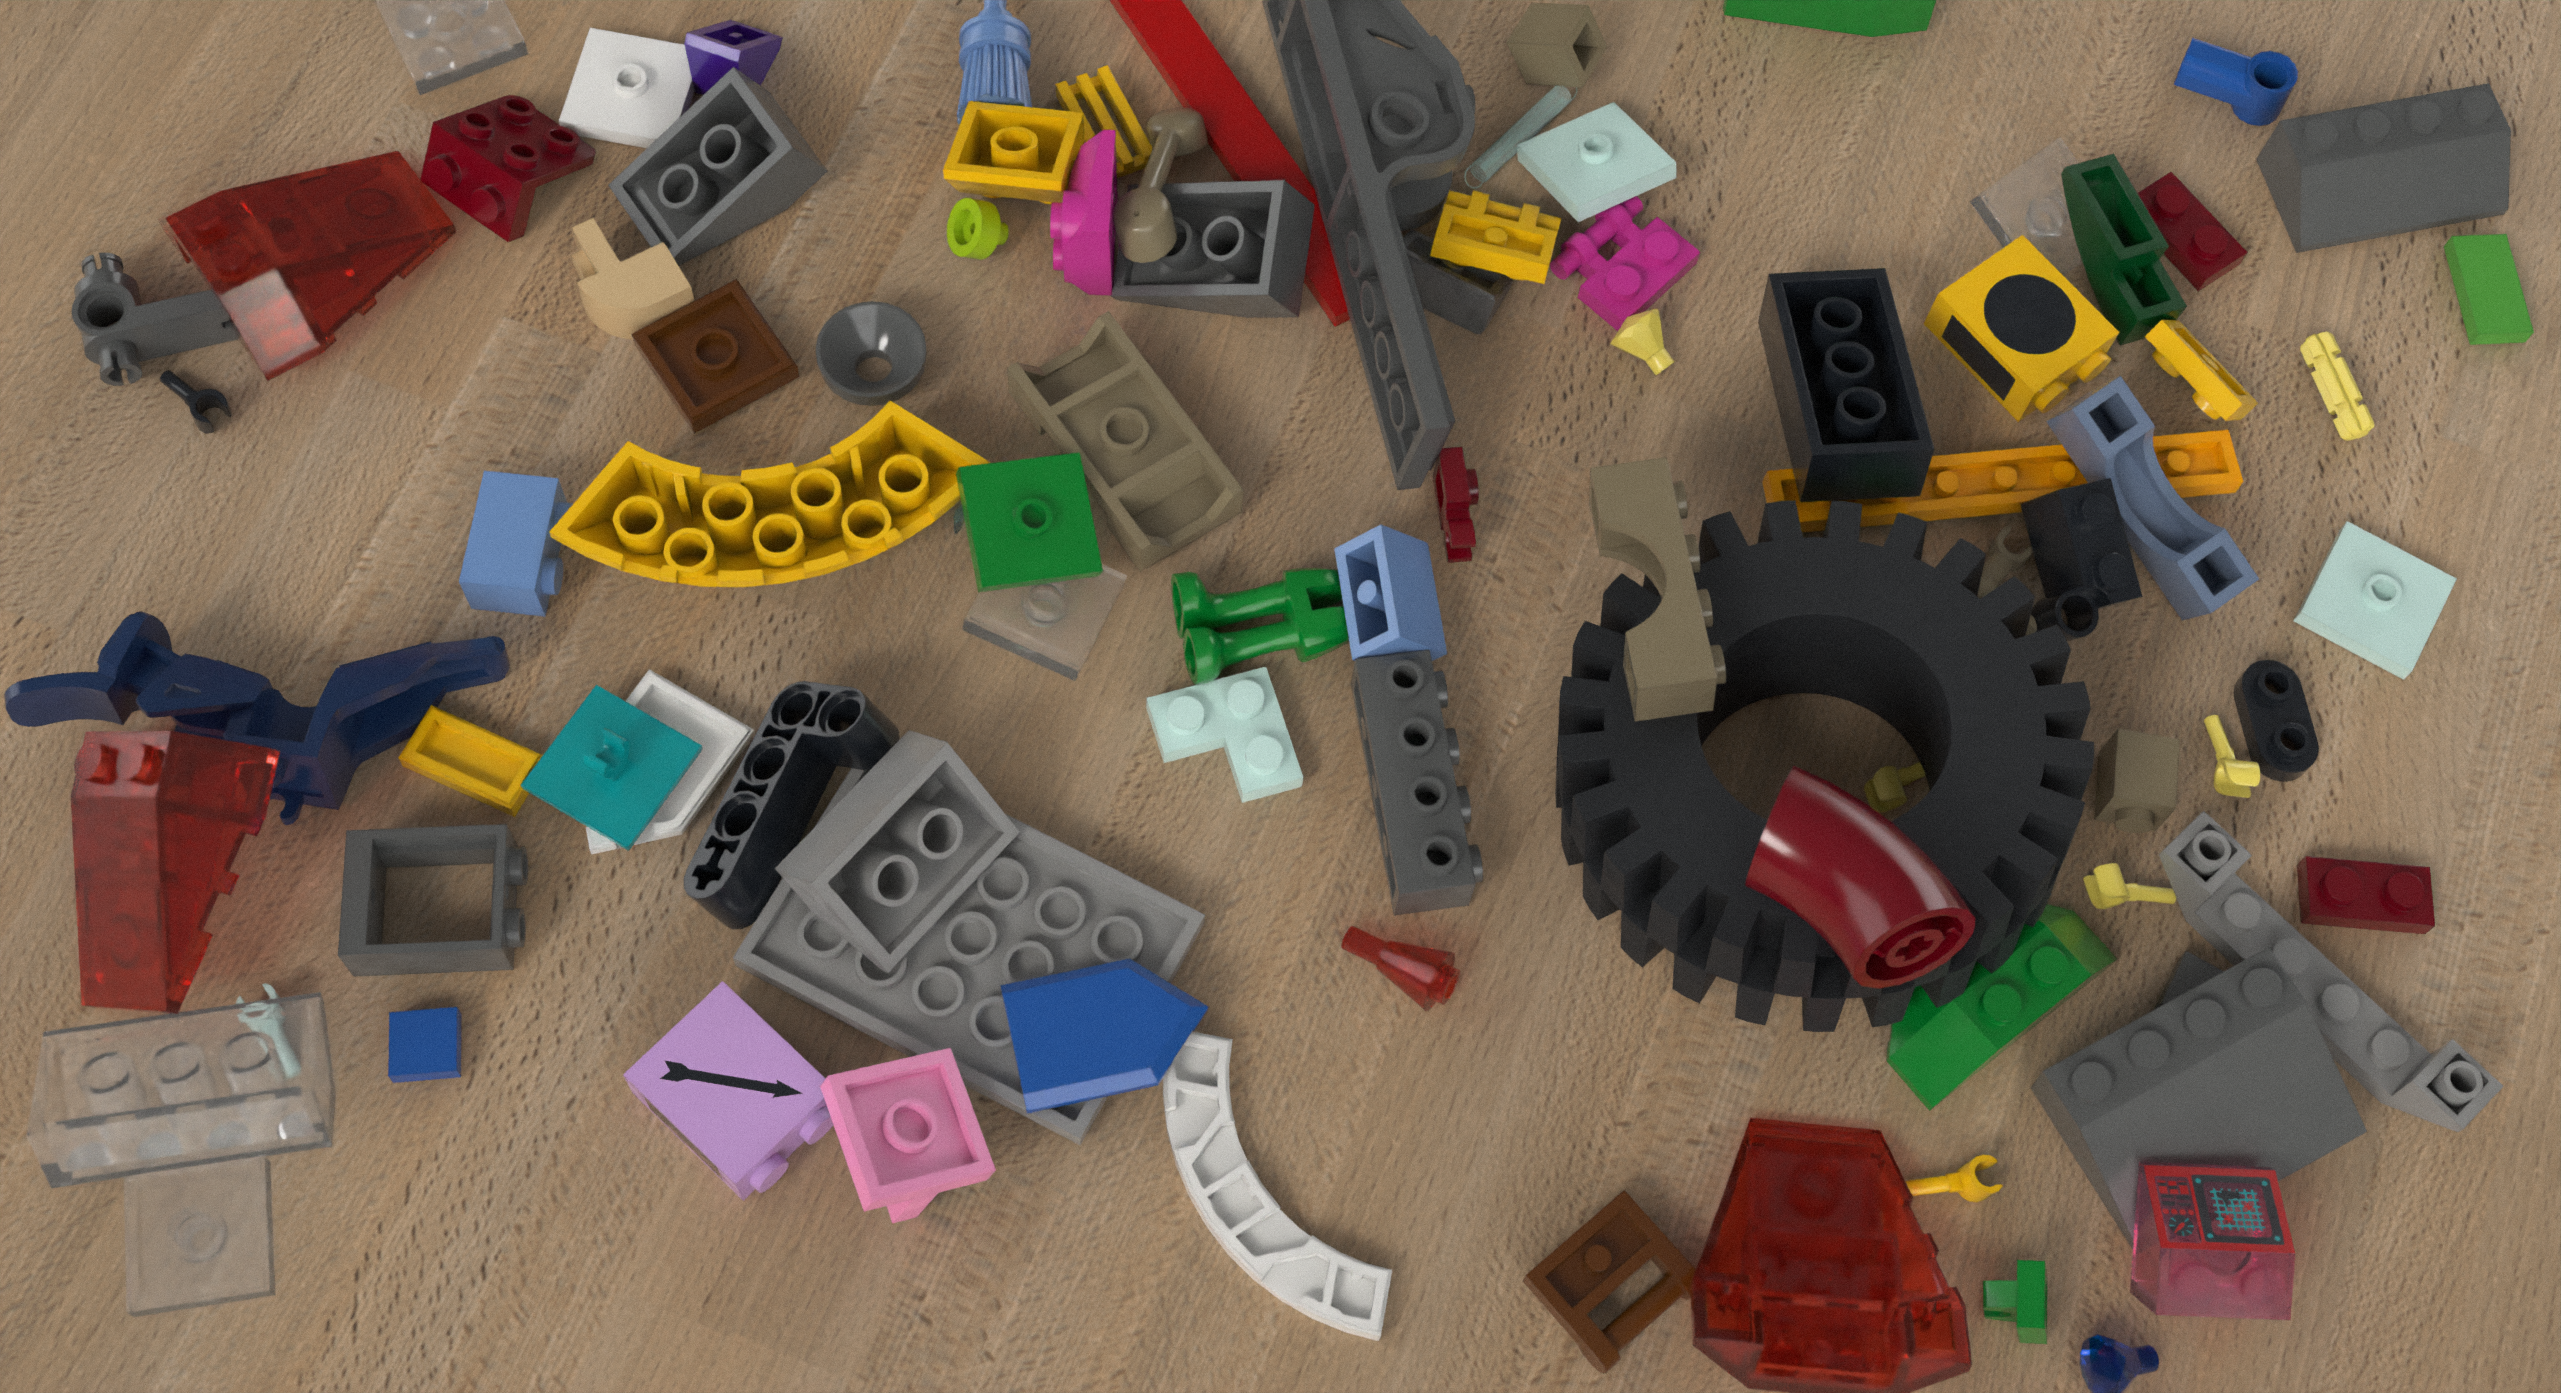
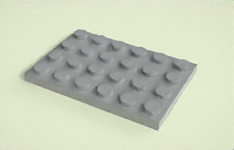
[733,768,1205,1146]

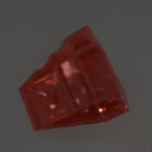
[158,151,456,381]
[71,731,280,1014]
[1690,1118,1972,1393]

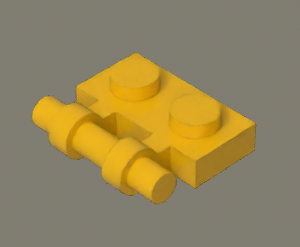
[1430,190,1561,284]

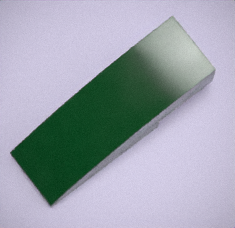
[2061,154,2187,346]

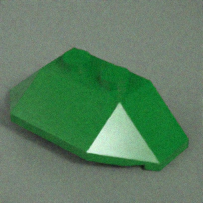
[1886,904,2117,1111]

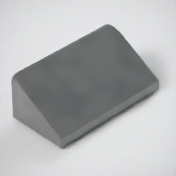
[1403,230,1514,334]

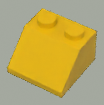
[943,101,1084,204]

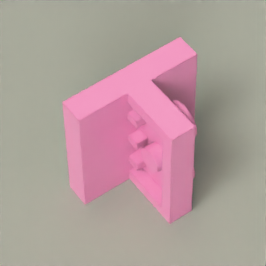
[820,1048,996,1223]

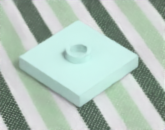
[1517,102,1676,222]
[2293,521,2457,680]

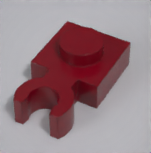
[1432,447,1479,563]

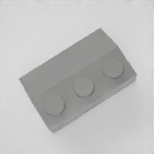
[775,730,1020,973]

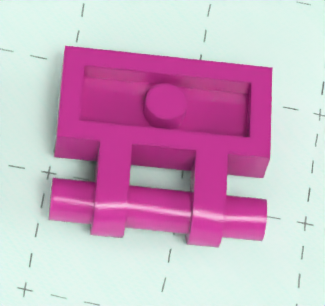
[1550,196,1700,331]

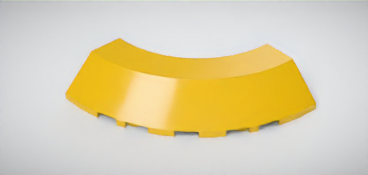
[549,400,990,587]

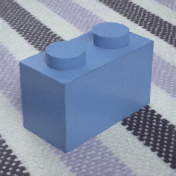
[459,471,573,617]
[1334,524,1447,661]

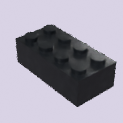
[1758,268,1934,502]

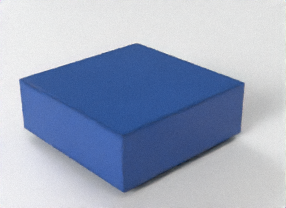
[388,1007,462,1083]

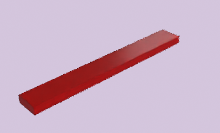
[1109,0,1350,327]

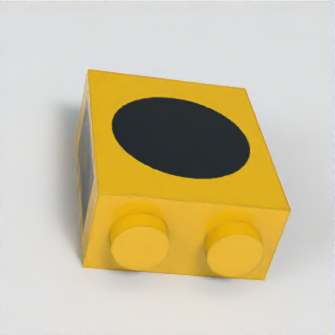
[1923,235,2119,422]

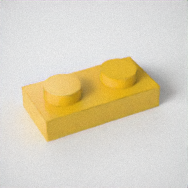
[2145,320,2258,421]

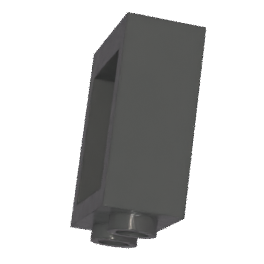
[338,824,528,977]

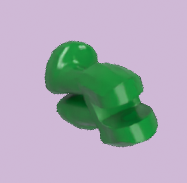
[1171,568,1349,685]

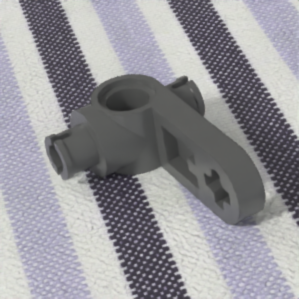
[71,252,272,386]

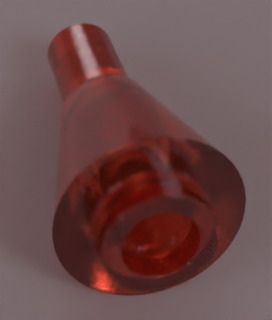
[1341,926,1460,1011]

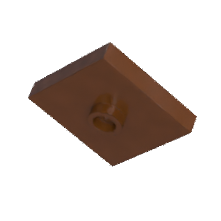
[631,279,800,434]

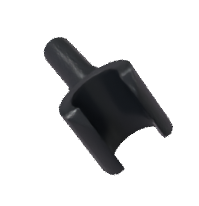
[160,370,232,434]

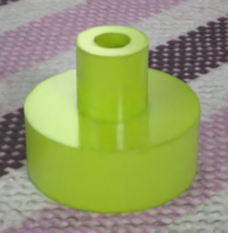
[947,198,1009,260]

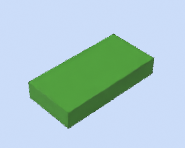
[2444,234,2534,345]

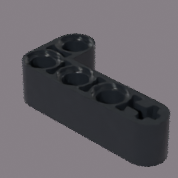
[683,681,900,930]

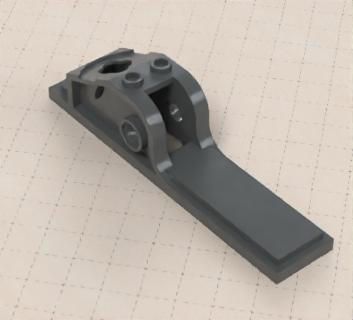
[1262,0,1476,490]

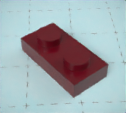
[2138,172,2248,291]
[2297,856,2435,934]

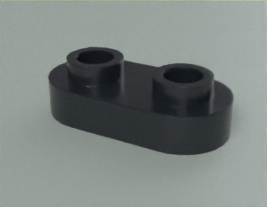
[2233,660,2319,782]

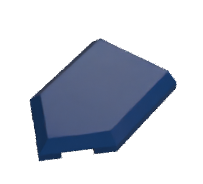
[1000,959,1209,1114]

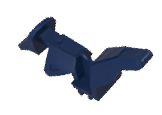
[4,611,510,825]

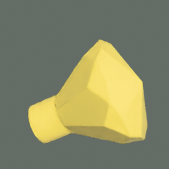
[1610,309,1675,376]

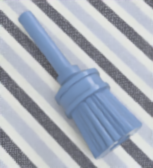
[957,0,1032,125]

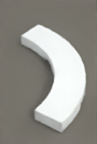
[1163,1031,1392,1341]

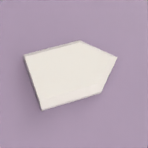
[586,669,755,854]

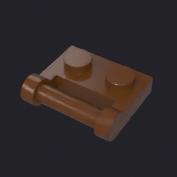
[1523,1190,1704,1374]

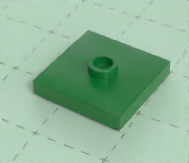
[956,452,1103,593]

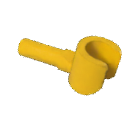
[1903,1154,2003,1203]

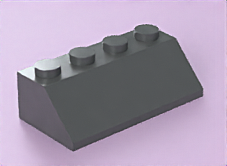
[2256,83,2511,253]

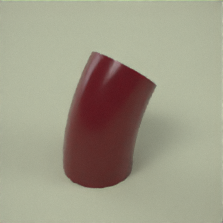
[1745,766,1976,989]

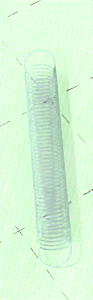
[1464,86,1577,189]

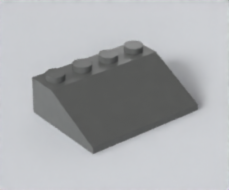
[2031,947,2367,1259]

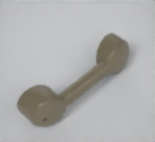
[1113,107,1208,263]

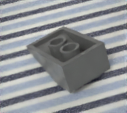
[608,67,828,266]
[1111,180,1315,318]

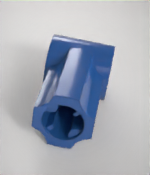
[2174,38,2298,126]

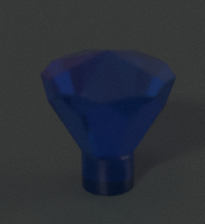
[2080,1334,2159,1393]

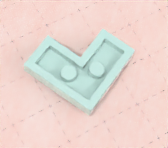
[1146,667,1303,803]

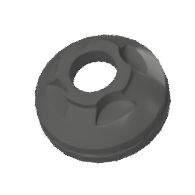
[816,301,927,406]

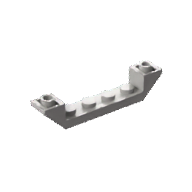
[2159,811,2503,1132]

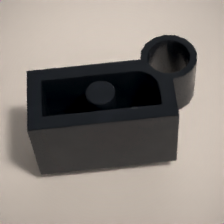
[2020,478,2143,642]

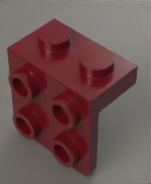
[420,95,596,242]

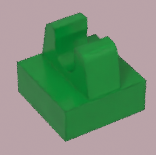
[1982,1260,2048,1344]

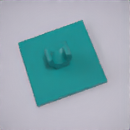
[521,685,703,851]

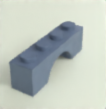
[2046,376,2259,621]

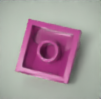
[1050,130,1118,296]

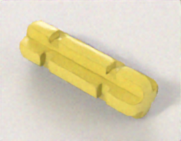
[2300,331,2374,441]

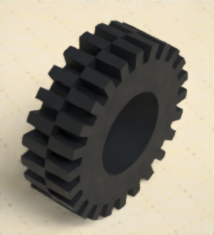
[1555,500,2094,1032]

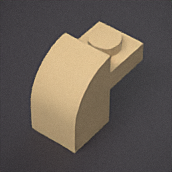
[570,218,695,340]

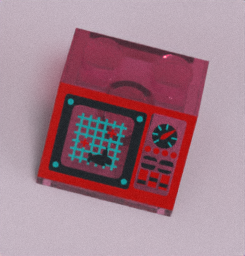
[2130,1162,2295,1320]

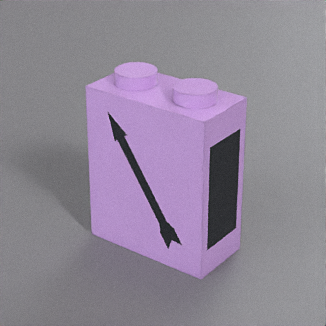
[623,981,833,1201]

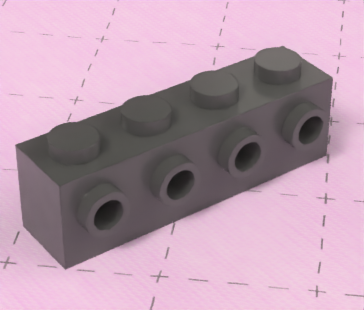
[1351,650,1483,916]

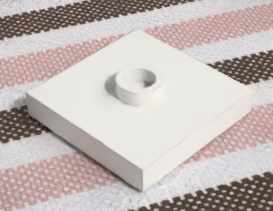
[559,28,695,148]

